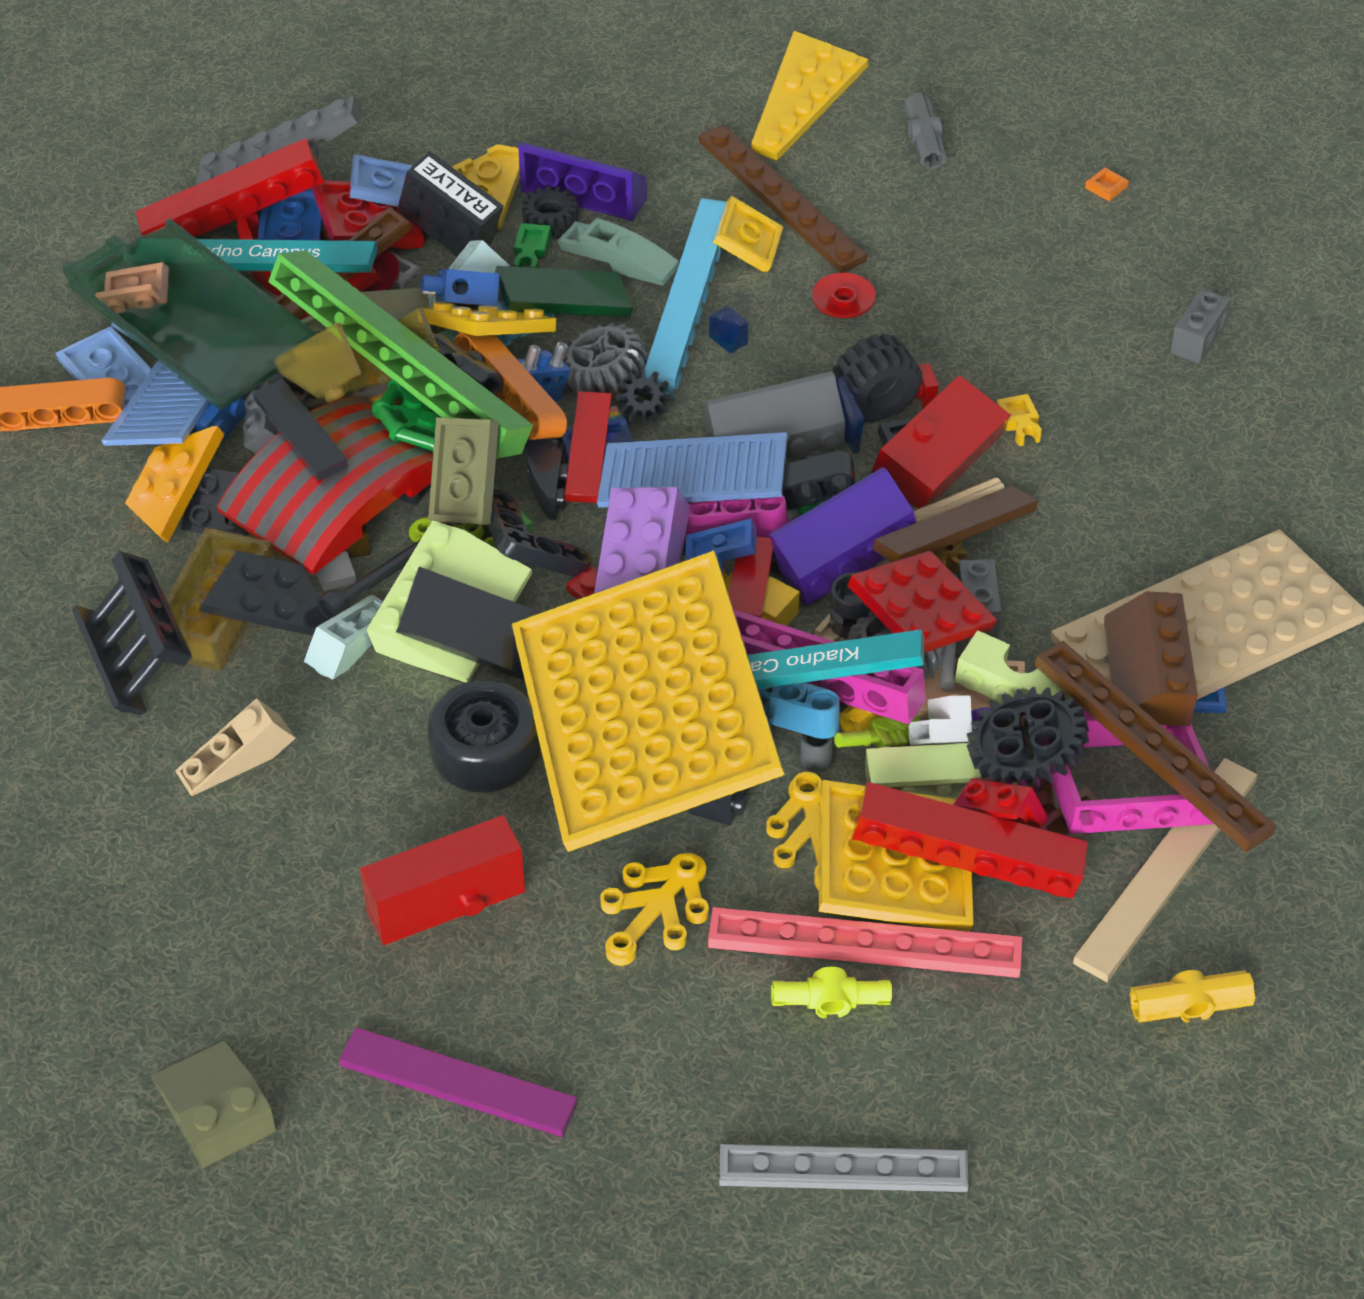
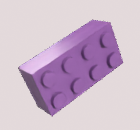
[594,487,690,594]

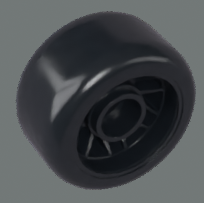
[427,680,540,793]

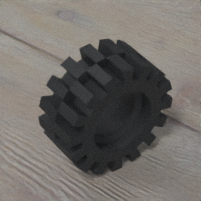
[522,186,578,239]

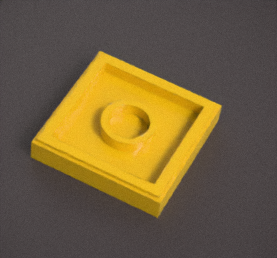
[713,196,784,272]

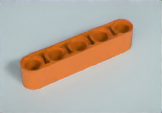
[454,332,567,440]
[0,378,126,431]

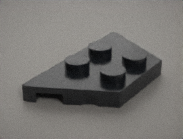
[199,550,328,636]

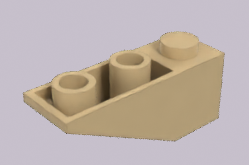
[175,698,296,796]

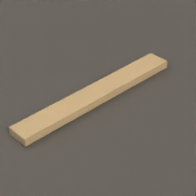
[1073,758,1258,982]

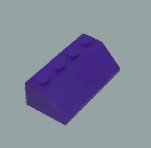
[518,142,647,221]
[769,467,917,606]

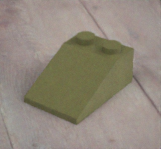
[151,1041,276,1168]

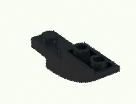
[525,438,569,520]

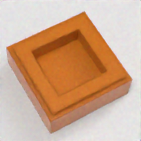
[1085,167,1129,201]

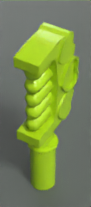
[834,715,921,748]

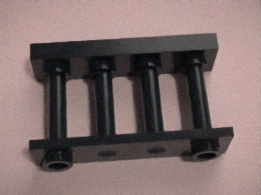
[72,550,192,715]

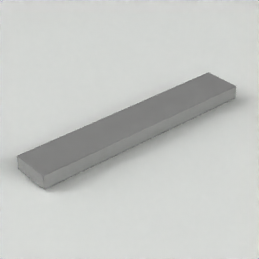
[719,1144,969,1192]

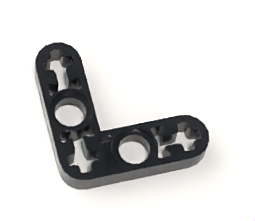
[488,489,592,577]

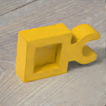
[996,394,1041,446]

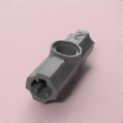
[904,92,946,169]

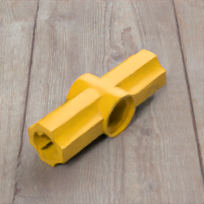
[1130,970,1255,1023]

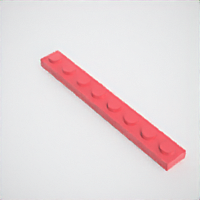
[708,907,1022,978]

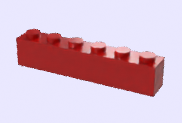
[136,138,324,239]
[852,782,1088,898]

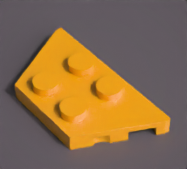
[125,426,225,542]

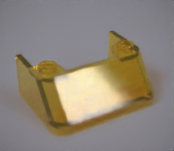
[274,308,441,402]

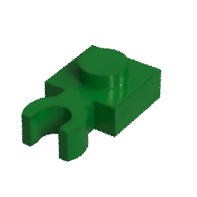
[514,223,552,268]

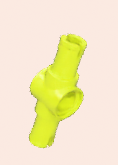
[771,967,892,1018]

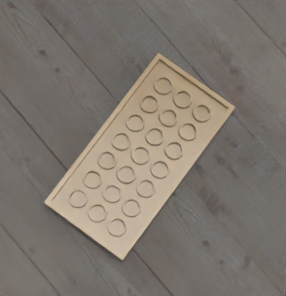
[1051,529,1364,700]

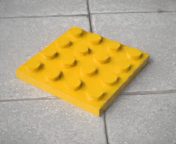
[819,780,973,932]

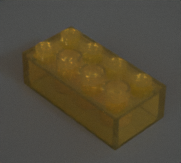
[166,527,273,671]

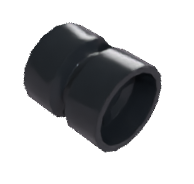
[830,572,872,639]

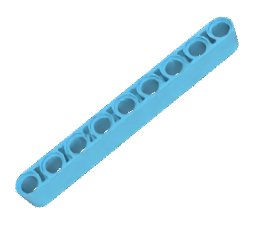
[644,198,727,398]

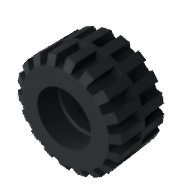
[832,334,923,423]

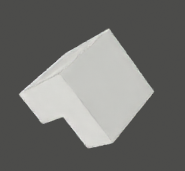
[909,696,972,746]

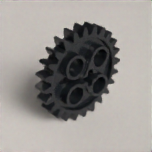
[967,687,1089,788]

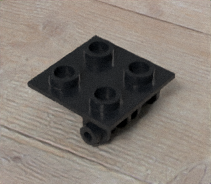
[181,468,248,540]

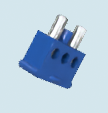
[518,342,571,402]

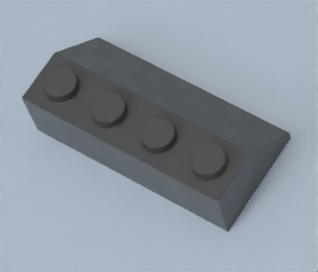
[706,371,845,458]

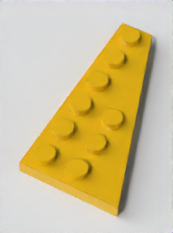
[751,31,869,161]

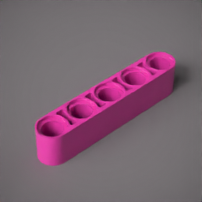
[684,495,789,545]

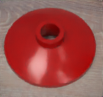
[812,273,876,318]

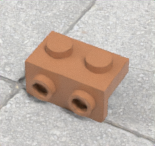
[95,262,169,313]

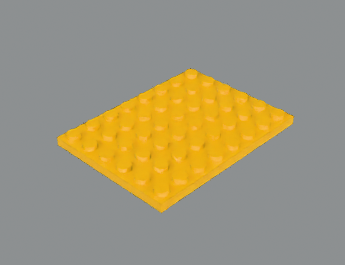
[512,551,785,852]

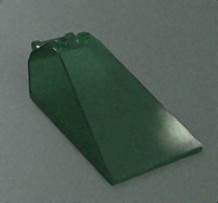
[63,218,322,410]

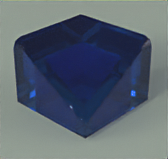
[709,306,748,354]

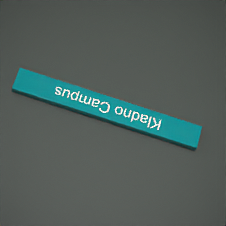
[130,238,378,272]
[748,629,925,689]

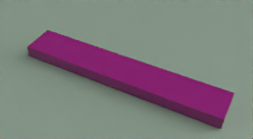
[339,1027,578,1137]

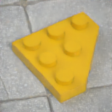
[452,144,520,230]
[419,302,556,336]

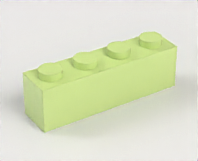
[865,743,1018,799]

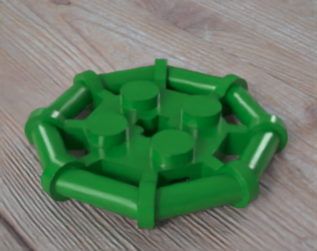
[372,379,442,452]

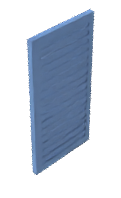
[101,335,252,446]
[597,432,789,508]

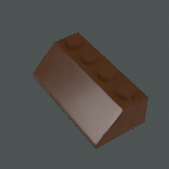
[1104,591,1198,726]

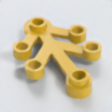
[766,772,822,890]
[600,853,709,966]

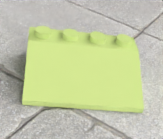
[366,520,532,682]

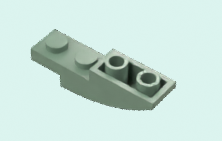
[558,218,679,286]

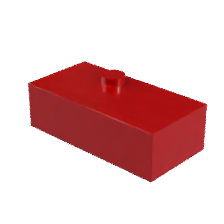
[871,375,1011,509]
[360,815,525,946]

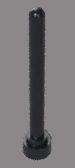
[317,523,453,620]

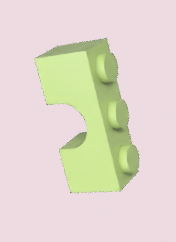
[955,630,1071,704]

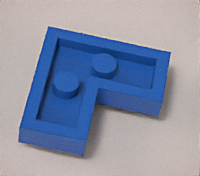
[685,518,756,574]

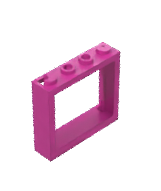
[1052,711,1214,834]

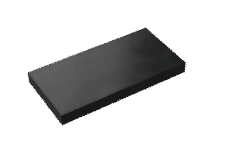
[396,566,542,680]

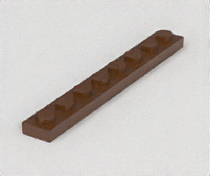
[699,124,867,273]
[1034,641,1276,853]

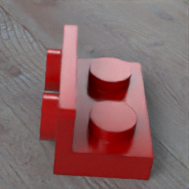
[954,778,1048,829]

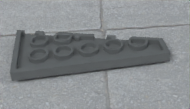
[195,95,361,185]

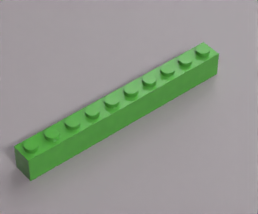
[268,250,533,459]

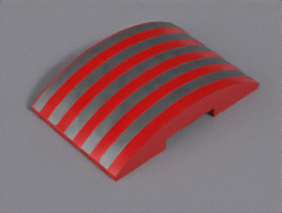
[217,397,433,575]

